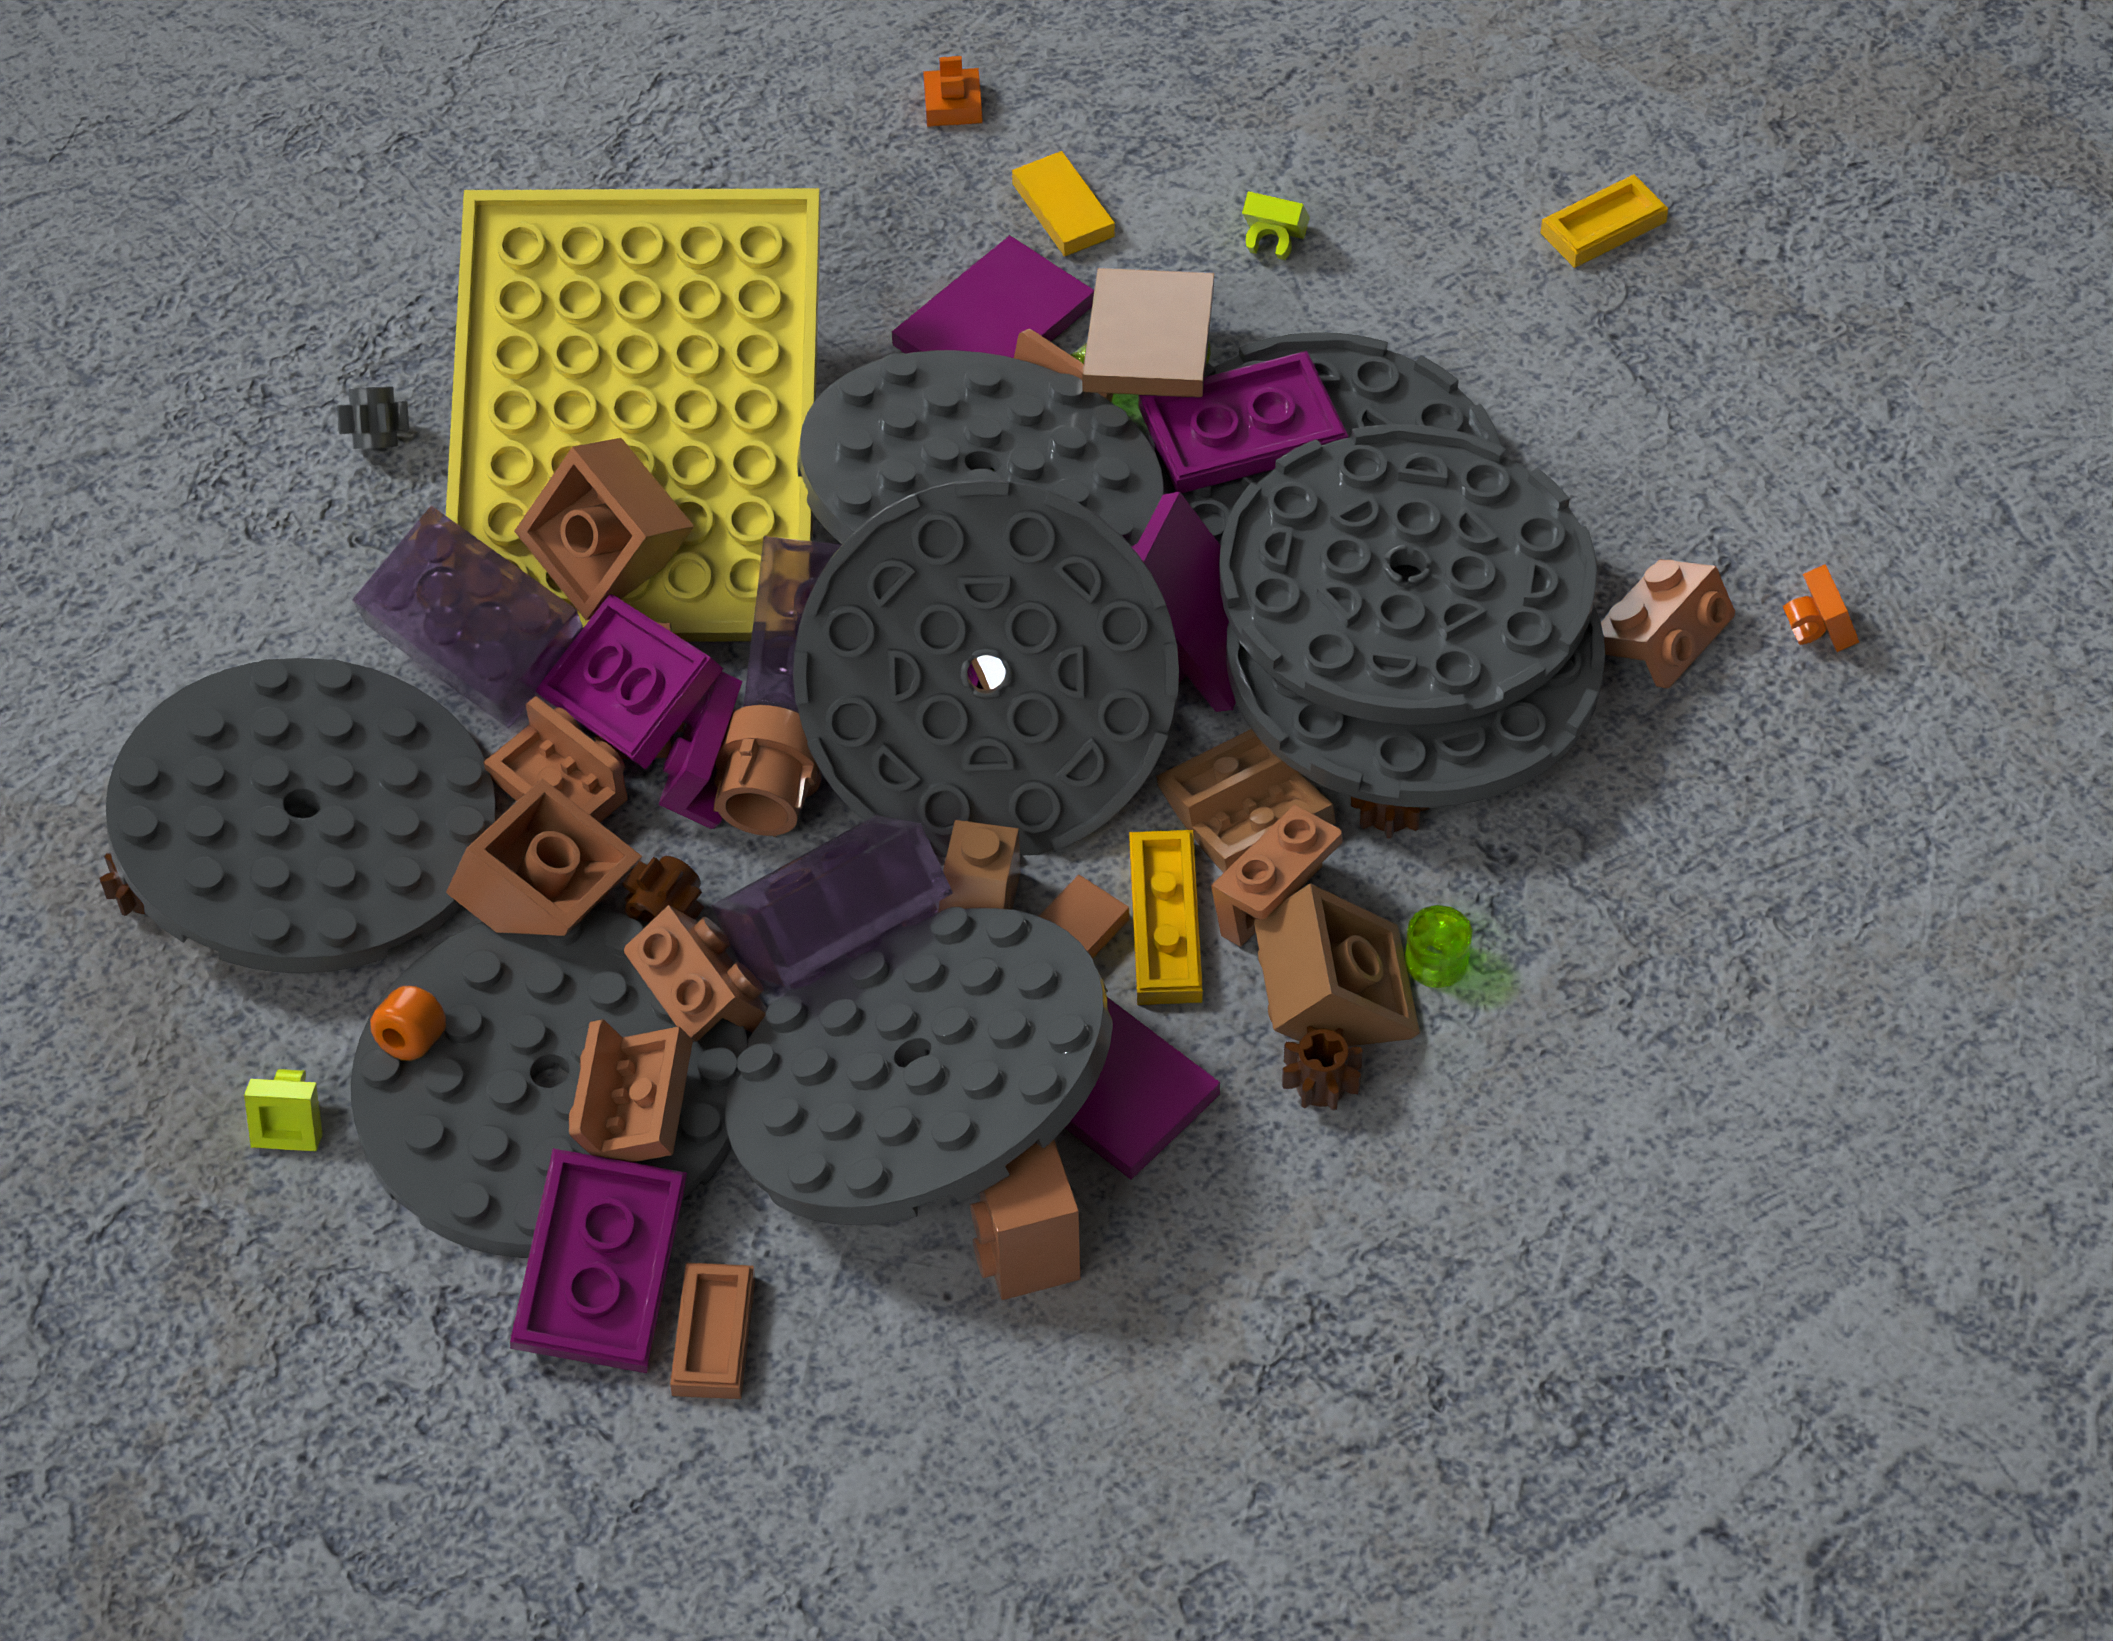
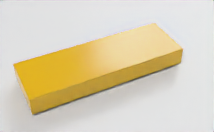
[1129,830,1203,1005]

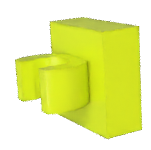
[1242,191,1310,260]
[244,1069,323,1151]

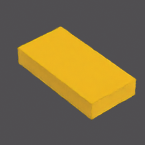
[1012,151,1115,257]
[1540,174,1668,268]

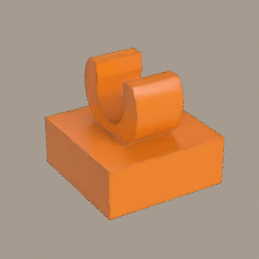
[923,56,982,127]
[1783,564,1860,652]

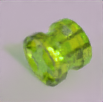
[1405,905,1473,988]

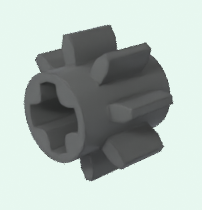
[337,386,409,449]

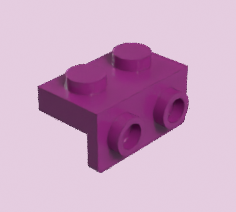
[658,672,743,829]

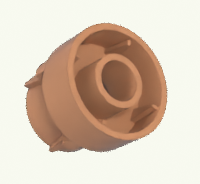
[713,705,823,837]

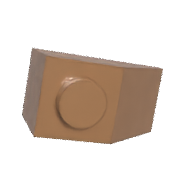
[938,820,1021,913]

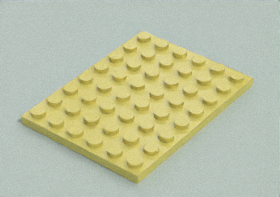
[439,188,821,642]

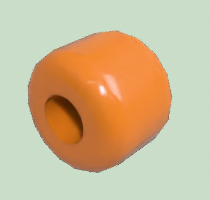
[370,986,446,1061]

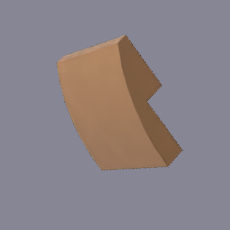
[1156,729,1336,873]

